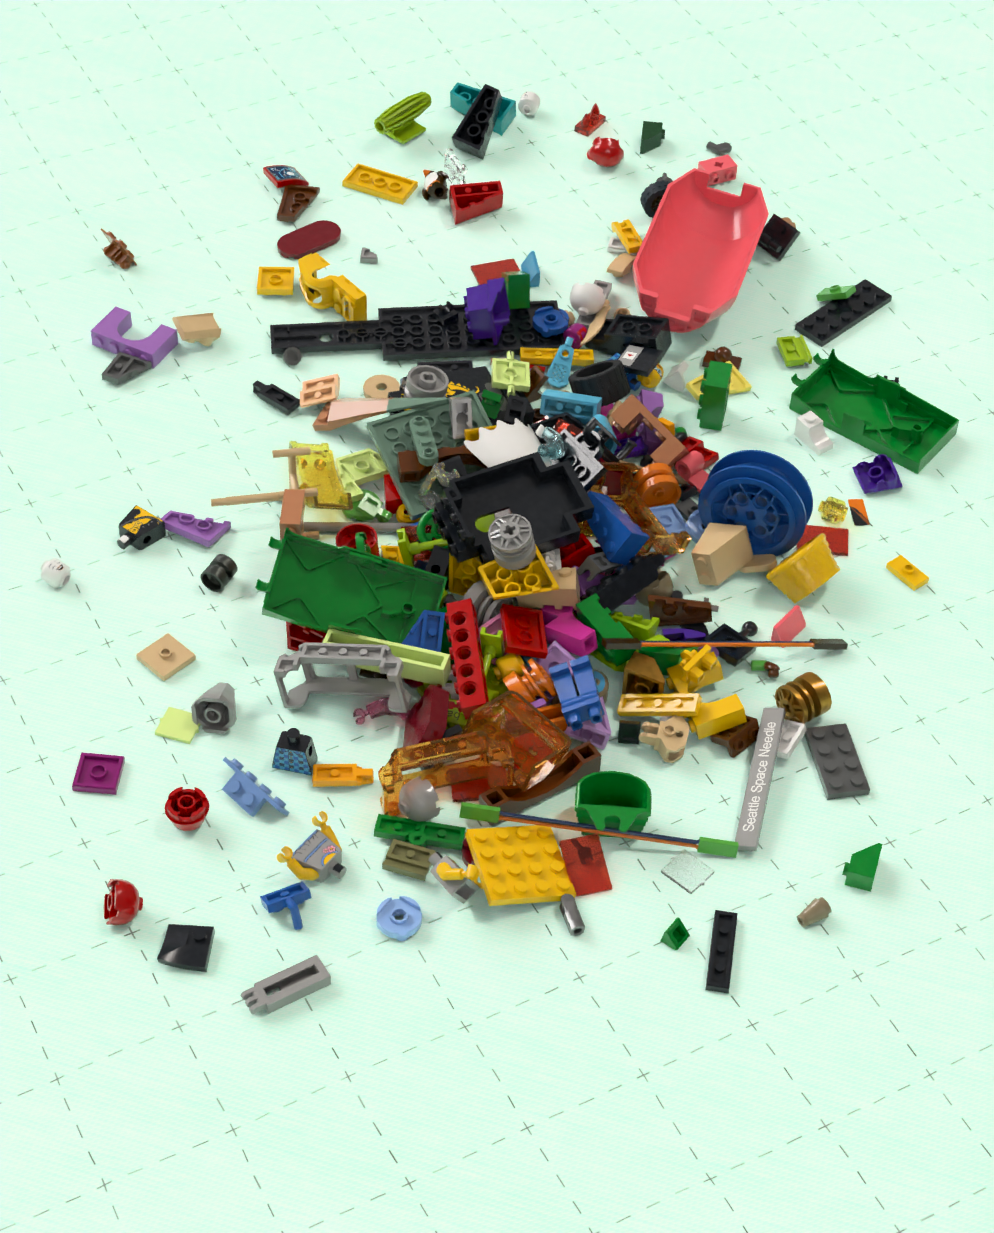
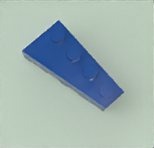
[587,491,650,565]

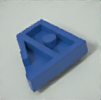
[401,610,445,652]

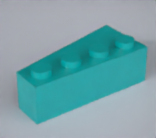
[450,82,516,136]

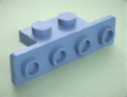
[222,757,290,817]

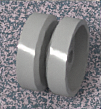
[403,365,449,409]

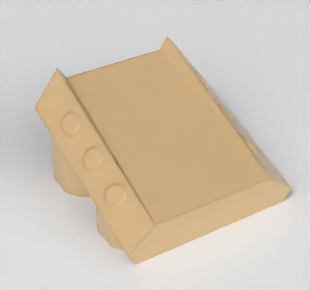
[172,312,222,347]

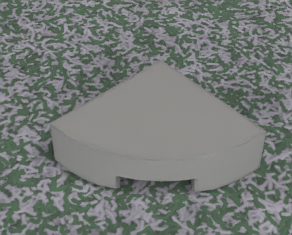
[360,247,378,264]

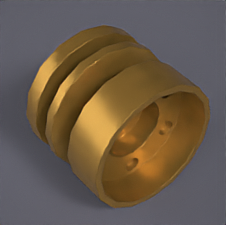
[775,672,832,724]

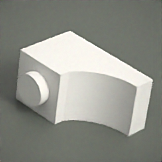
[794,411,834,456]

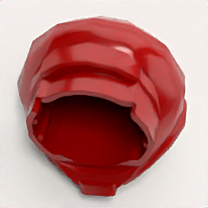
[587,137,624,167]

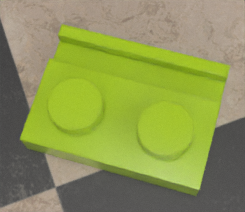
[776,335,813,367]

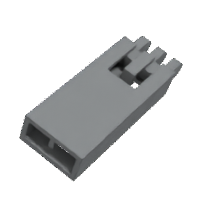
[240,955,331,1014]

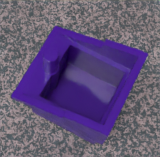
[463,278,510,345]

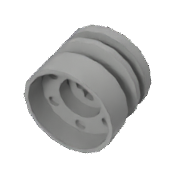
[488,514,537,570]
[462,580,513,628]

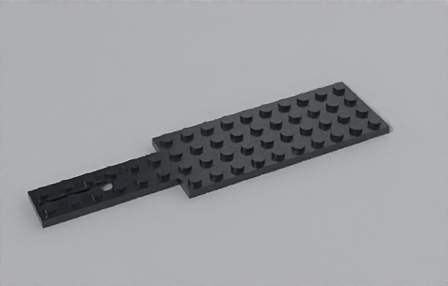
[270,300,565,361]

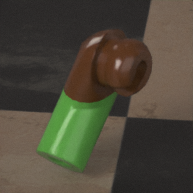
[751,660,780,678]

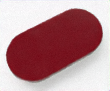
[277,220,341,259]

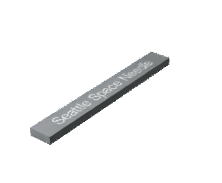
[735,708,786,851]

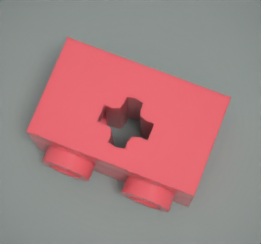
[698,154,738,186]

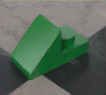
[481,389,504,419]

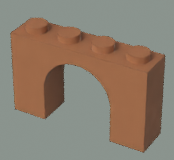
[279,489,307,540]

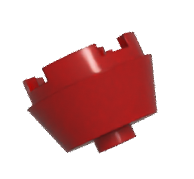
[164,787,210,831]

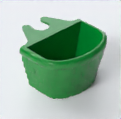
[574,771,652,839]

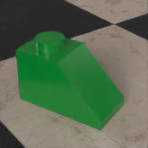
[842,843,883,892]

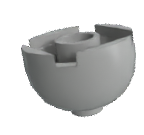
[398,776,440,822]

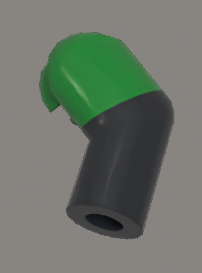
[675,427,687,442]

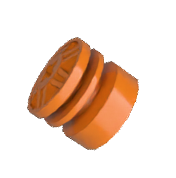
[503,658,558,707]

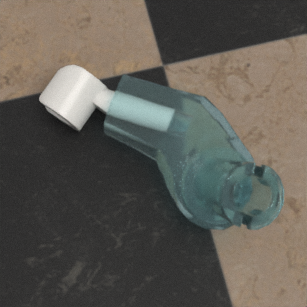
[535,424,564,460]

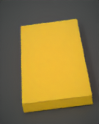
[342,163,418,205]

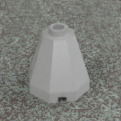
[191,682,237,734]

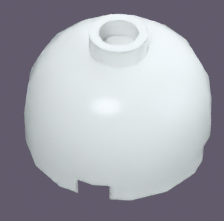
[569,282,607,316]

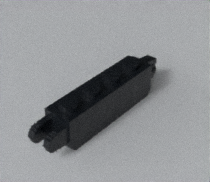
[573,553,665,616]

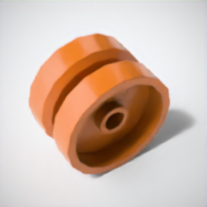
[632,463,681,509]

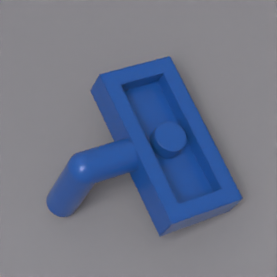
[260,881,312,930]

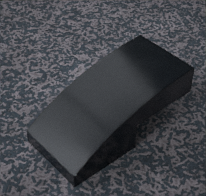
[504,395,528,425]

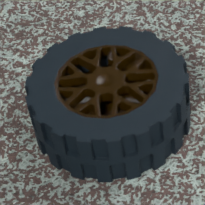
[640,180,670,218]

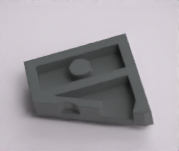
[101,352,152,385]

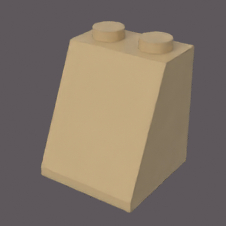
[691,523,754,586]

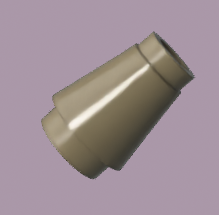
[796,897,832,928]

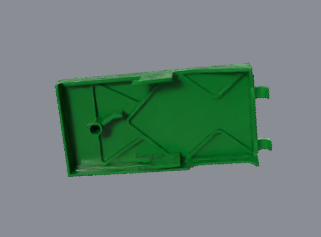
[789,349,959,474]
[255,527,447,644]

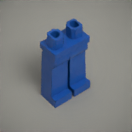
[548,655,605,731]

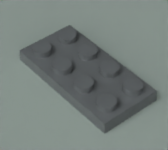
[804,723,870,800]

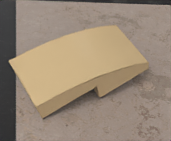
[606,253,636,277]

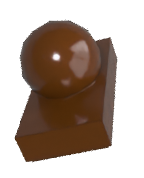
[702,346,742,371]

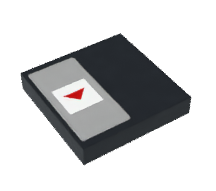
[617,344,663,377]

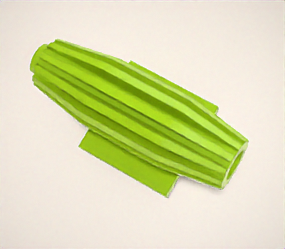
[374,91,432,144]

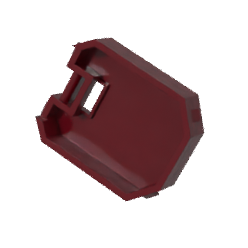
[402,685,450,765]

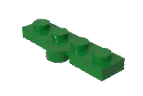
[374,814,466,850]

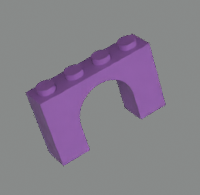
[90,306,178,369]

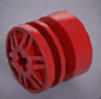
[335,523,380,557]

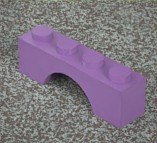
[635,389,664,455]

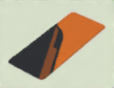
[848,499,870,526]

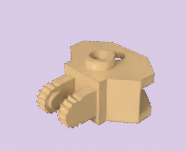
[639,715,690,763]

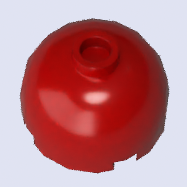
[103,879,143,925]

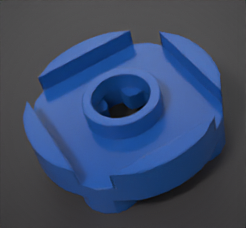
[532,306,569,338]

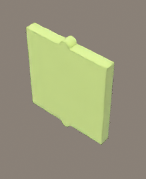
[155,707,201,744]

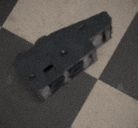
[585,314,672,363]

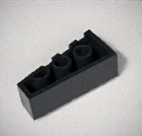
[451,84,503,160]

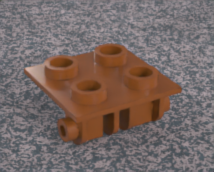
[100,228,137,269]

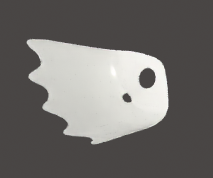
[464,418,552,468]

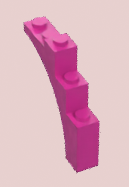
[540,605,598,657]

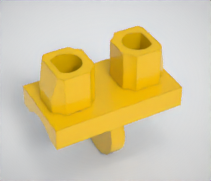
[680,644,718,684]

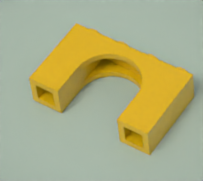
[665,651,747,740]

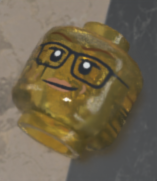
[818,496,848,525]

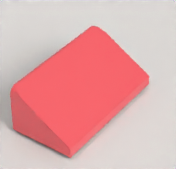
[771,605,806,648]

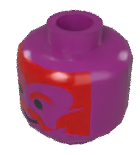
[563,323,588,349]

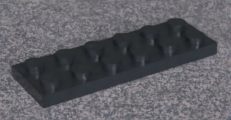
[795,279,892,347]

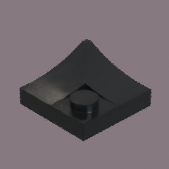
[157,924,215,972]

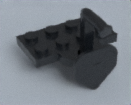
[544,417,637,493]

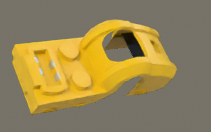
[298,253,367,321]

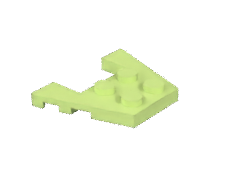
[335,448,389,504]

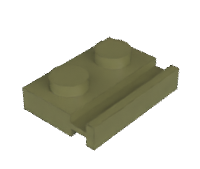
[382,839,436,881]

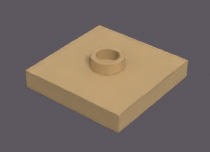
[136,633,196,681]

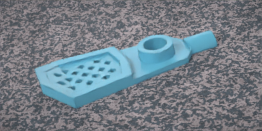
[546,337,574,388]

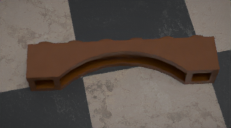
[397,445,488,483]
[479,741,602,826]

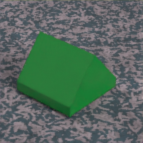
[660,917,690,950]

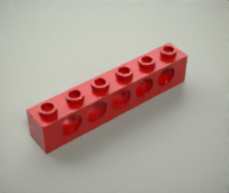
[445,598,491,720]

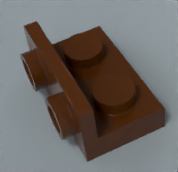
[710,715,759,758]

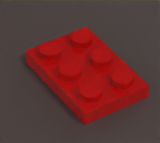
[500,604,548,659]

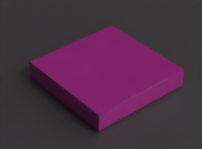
[72,752,125,795]

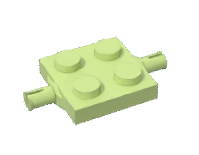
[491,351,530,397]

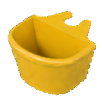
[766,533,840,604]

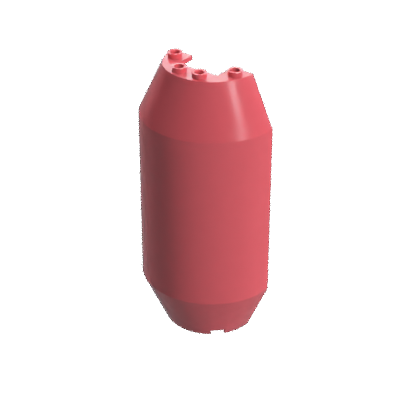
[632,168,769,333]

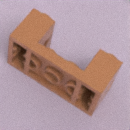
[610,394,689,471]

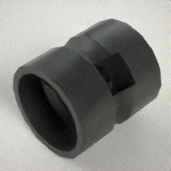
[200,554,238,592]

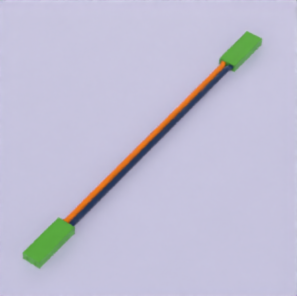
[459,802,739,858]

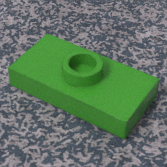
[816,285,856,301]

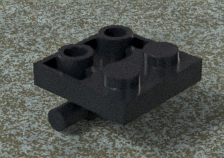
[757,213,801,261]

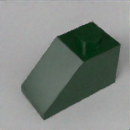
[640,121,665,154]

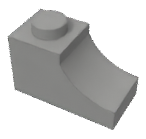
[449,397,472,439]

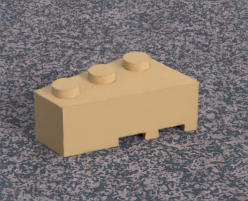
[517,567,580,610]

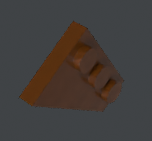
[277,185,320,222]
[648,595,712,627]

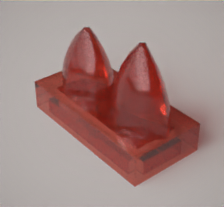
[574,103,606,137]

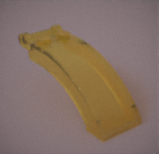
[289,441,353,511]

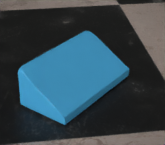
[521,251,540,287]

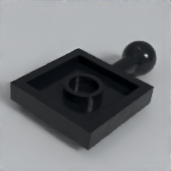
[703,621,758,667]

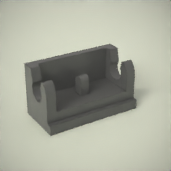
[577,552,622,581]

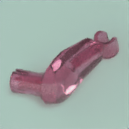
[353,697,410,725]

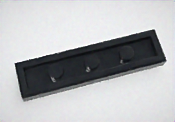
[705,910,738,994]

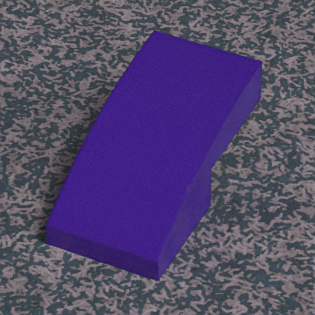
[661,628,706,648]

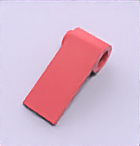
[675,451,709,493]

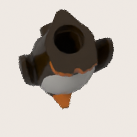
[422,169,449,201]

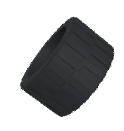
[568,359,631,407]

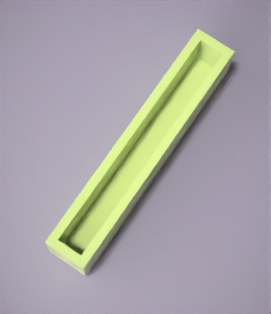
[322,628,451,687]

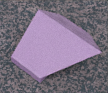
[564,696,612,750]

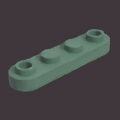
[409,416,439,466]

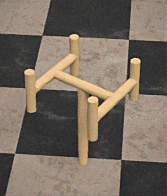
[211,447,320,539]

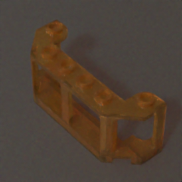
[590,462,691,556]
[378,730,514,817]

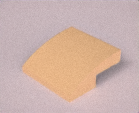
[300,373,340,408]

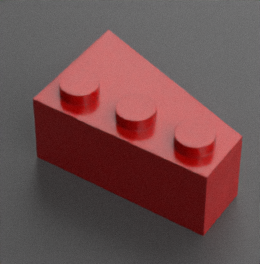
[449,180,504,225]

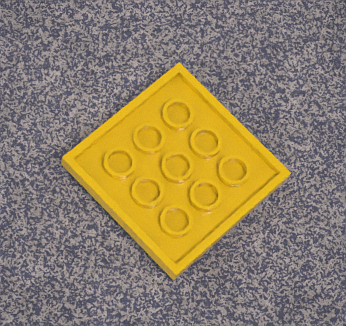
[465,825,576,906]

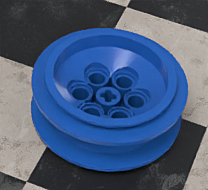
[698,450,813,557]

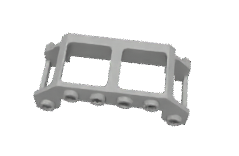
[273,642,412,713]

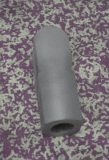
[559,894,585,936]

